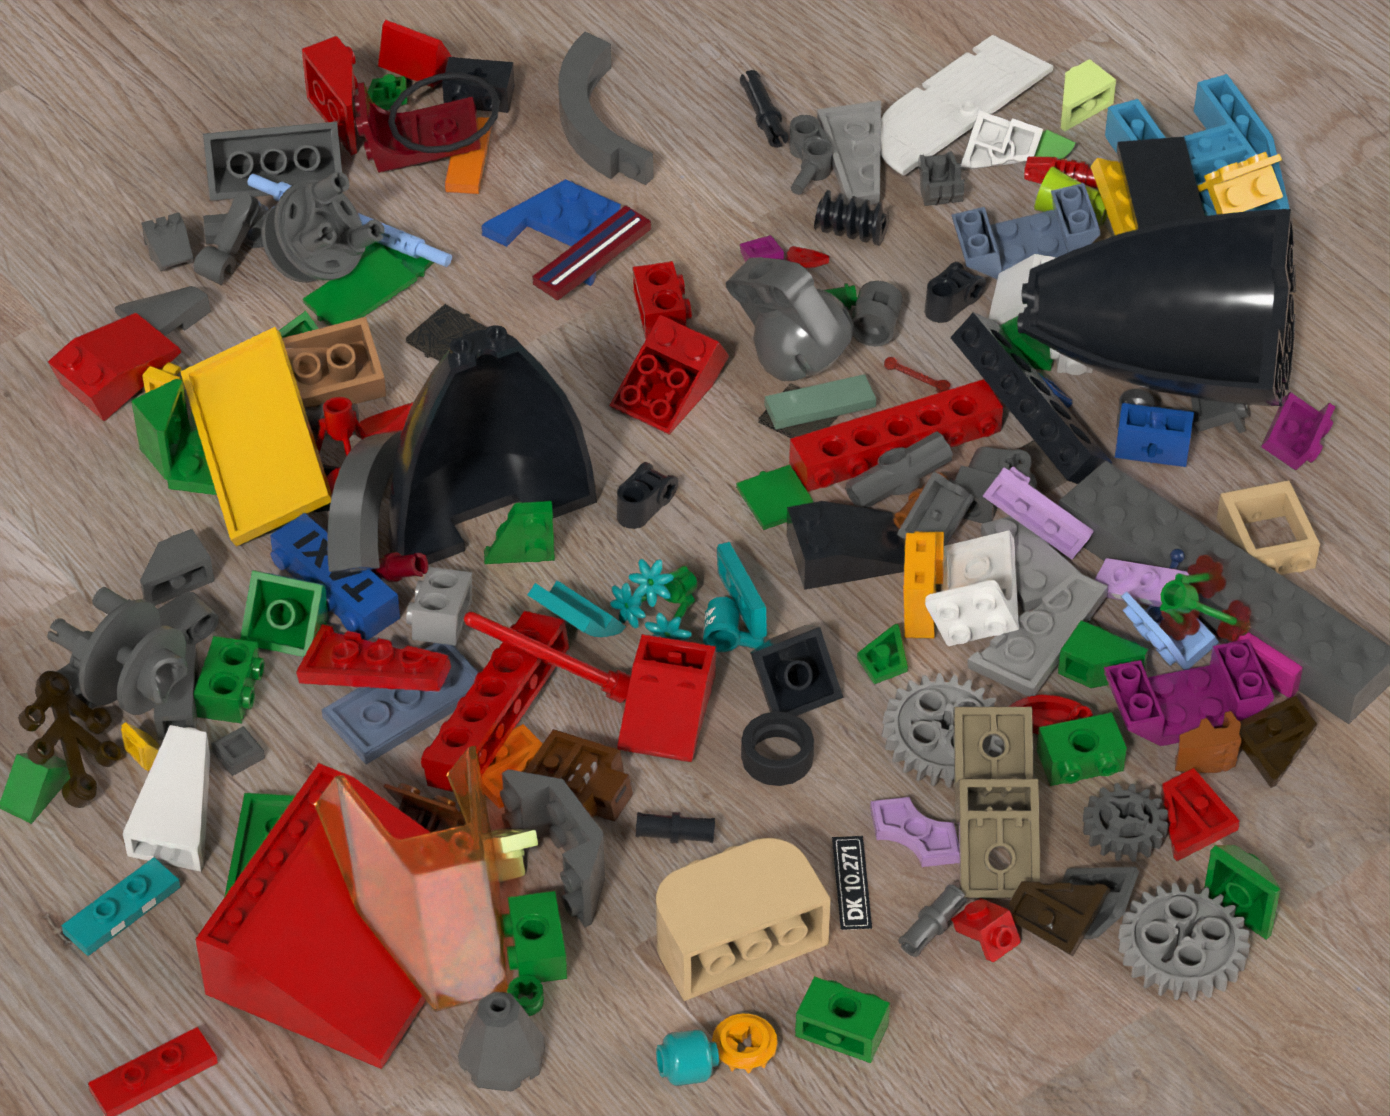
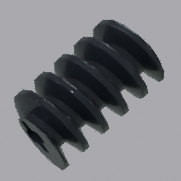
[814,190,889,246]

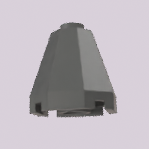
[458,992,545,1092]

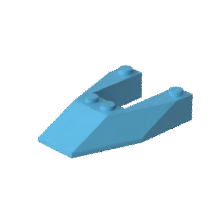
[1105,74,1290,216]

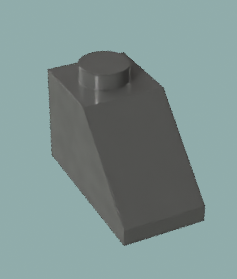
[140,529,214,606]

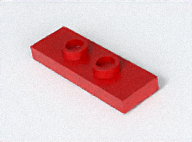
[88,1027,218,1116]

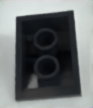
[786,501,905,590]

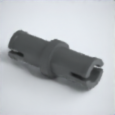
[898,885,967,957]

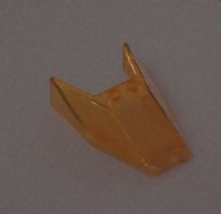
[315,746,508,1012]

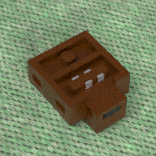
[524,729,633,822]

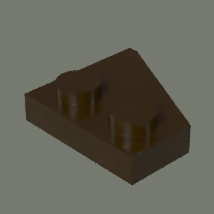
[1239,696,1317,788]
[1006,881,1111,956]

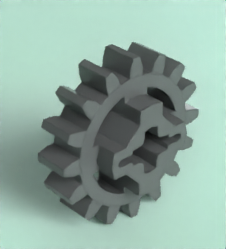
[1083,783,1168,862]

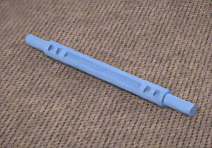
[248,174,452,267]

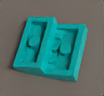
[527,580,626,637]

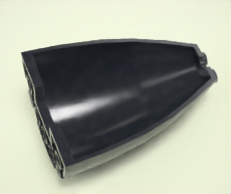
[1017,209,1296,406]
[388,325,597,565]

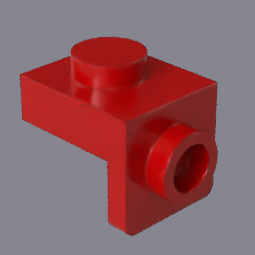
[951,898,1021,962]

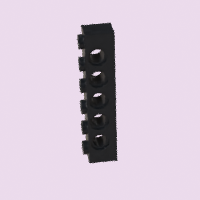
[950,312,1113,484]

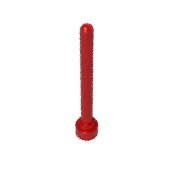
[464,612,631,703]

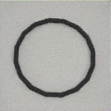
[388,72,500,153]

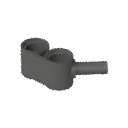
[789,115,832,195]

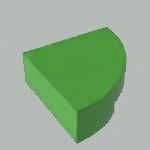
[1034,129,1076,160]

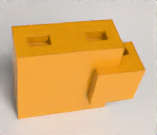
[903,531,944,638]

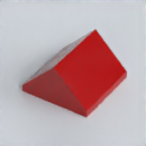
[378,19,452,87]

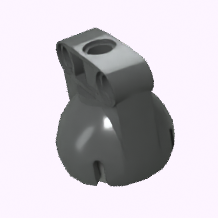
[725,257,853,381]

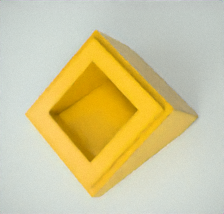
[121,722,161,771]

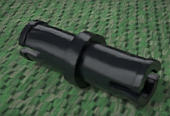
[635,812,715,843]

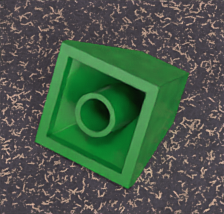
[1204,845,1280,940]

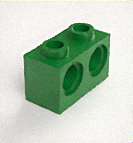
[194,636,265,724]

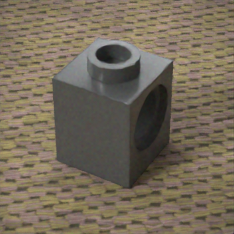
[949,465,998,524]

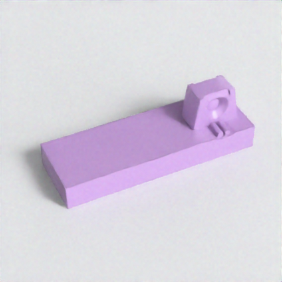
[983,467,1094,559]

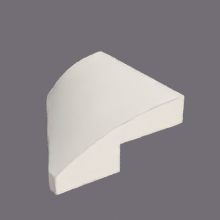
[961,110,1043,170]

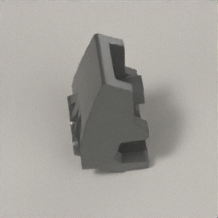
[918,151,965,206]
[142,212,194,271]

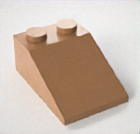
[282,317,386,407]

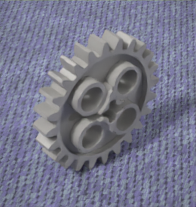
[882,673,1004,788]
[1118,883,1250,1001]

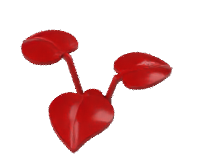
[316,397,413,494]

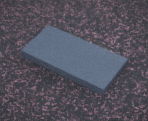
[321,643,479,764]

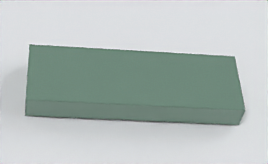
[764,374,876,429]

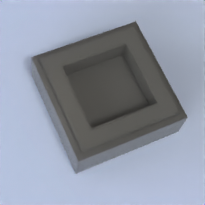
[211,726,265,776]

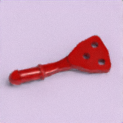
[786,246,830,268]

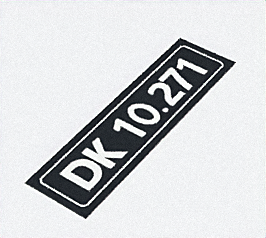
[832,836,872,930]

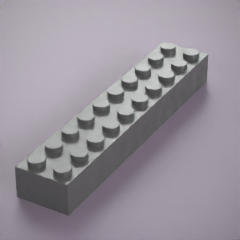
[1059,461,1390,724]

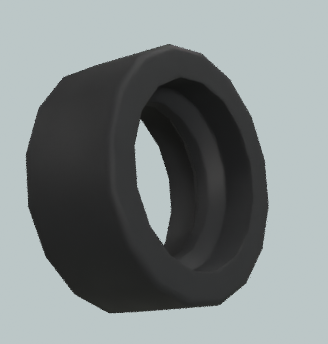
[741,711,814,786]

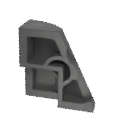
[115,286,211,336]

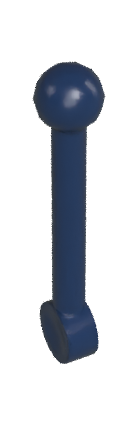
[1148,549,1185,623]

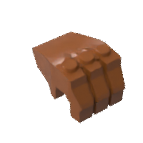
[1175,711,1241,773]

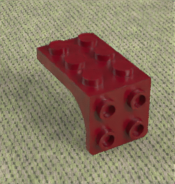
[353,82,481,173]

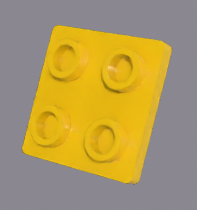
[1197,152,1283,215]

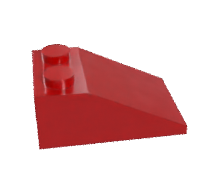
[302,36,358,156]
[48,313,182,421]

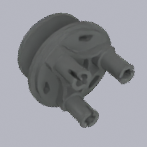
[262,172,385,283]
[47,587,188,715]

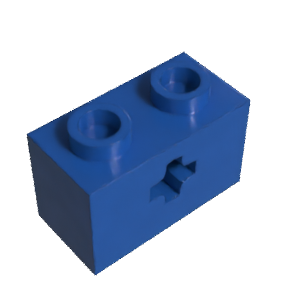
[1115,403,1194,467]

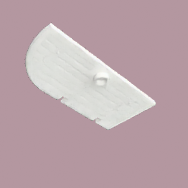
[880,35,1053,176]

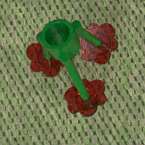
[1159,555,1251,642]

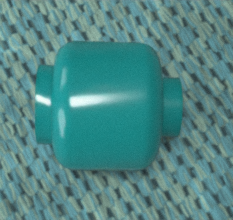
[656,1029,719,1086]

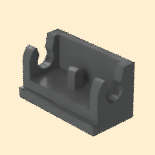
[897,472,975,546]

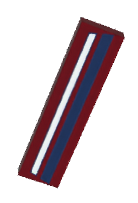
[532,205,651,301]

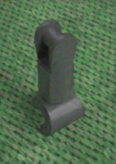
[193,192,261,286]

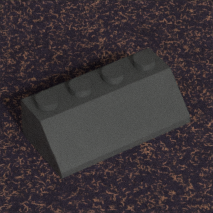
[203,121,342,201]

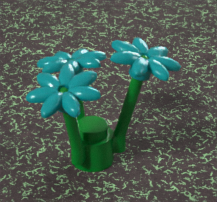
[610,559,697,641]

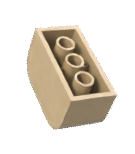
[656,838,830,1001]

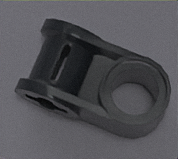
[924,261,986,323]
[617,462,678,529]

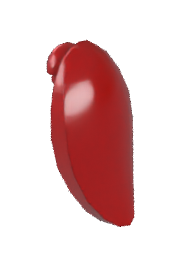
[1009,695,1093,734]

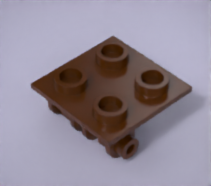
[383,783,473,848]

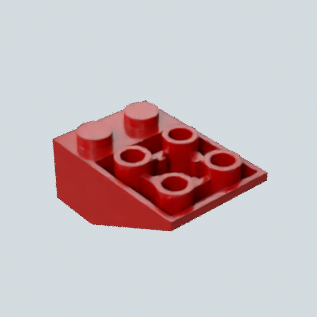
[609,315,729,435]
[617,634,716,762]

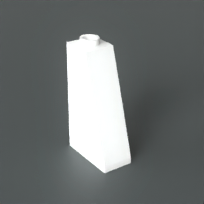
[123,725,210,872]

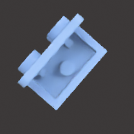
[1121,591,1219,670]

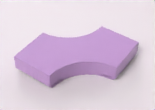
[870,797,959,867]

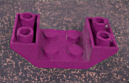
[1104,639,1274,746]

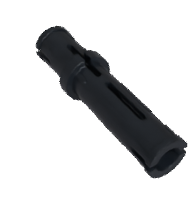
[740,70,789,148]

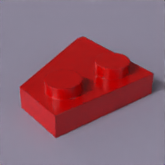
[1161,768,1240,861]

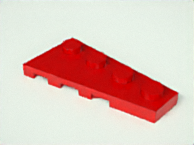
[296,624,451,692]

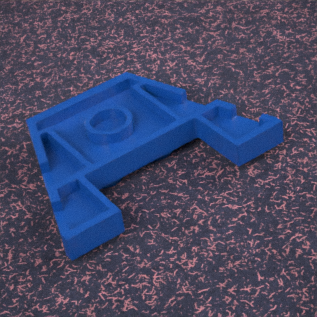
[482,179,621,286]

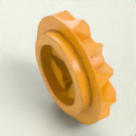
[712,1013,777,1074]

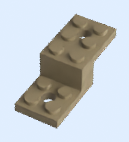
[953,707,1040,899]

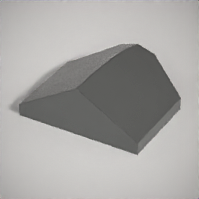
[1062,867,1139,940]

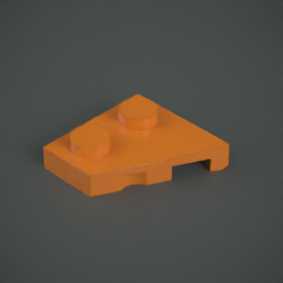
[476,724,543,809]

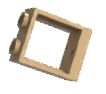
[1217,480,1320,575]

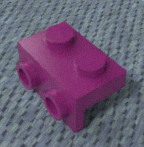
[1261,392,1335,471]

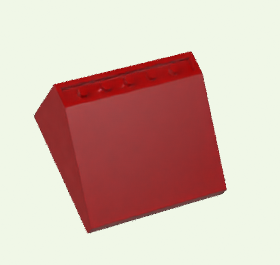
[195,763,497,1069]

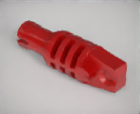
[1024,156,1098,188]

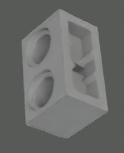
[406,567,472,646]

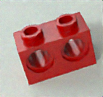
[632,261,692,339]

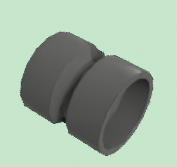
[851,280,903,347]

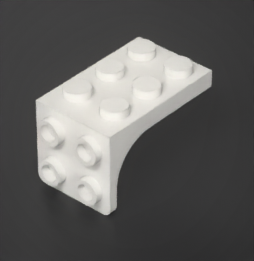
[925,530,1019,646]

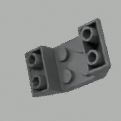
[500,769,605,928]

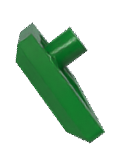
[368,74,407,110]
[857,624,908,685]

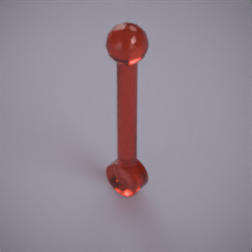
[884,357,950,393]

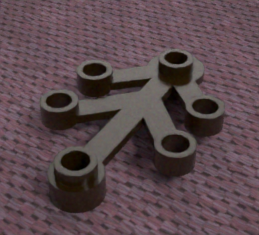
[18,671,121,808]

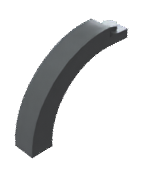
[558,31,654,185]
[328,430,402,573]

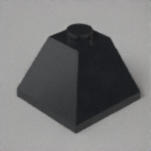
[750,625,844,716]

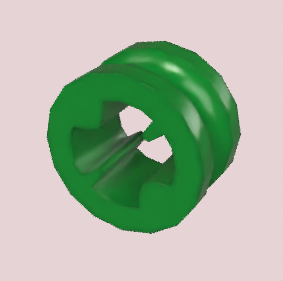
[507,975,544,1016]

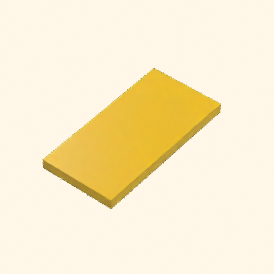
[180,327,332,547]

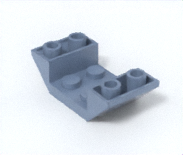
[952,183,1100,279]

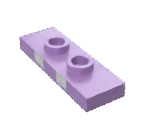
[1095,558,1190,607]

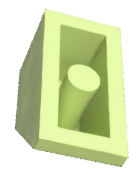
[1060,59,1116,131]

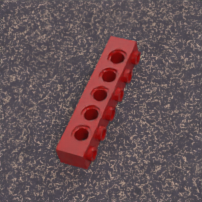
[789,379,1003,492]
[421,611,569,796]

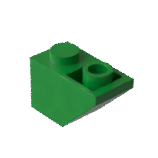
[1058,620,1149,689]

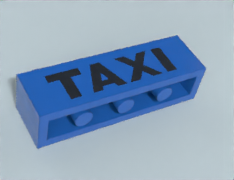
[270,513,400,641]

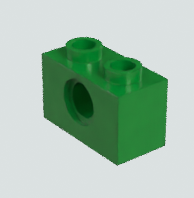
[1036,713,1127,786]
[502,891,567,982]
[795,976,890,1063]

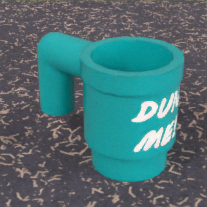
[703,597,765,652]

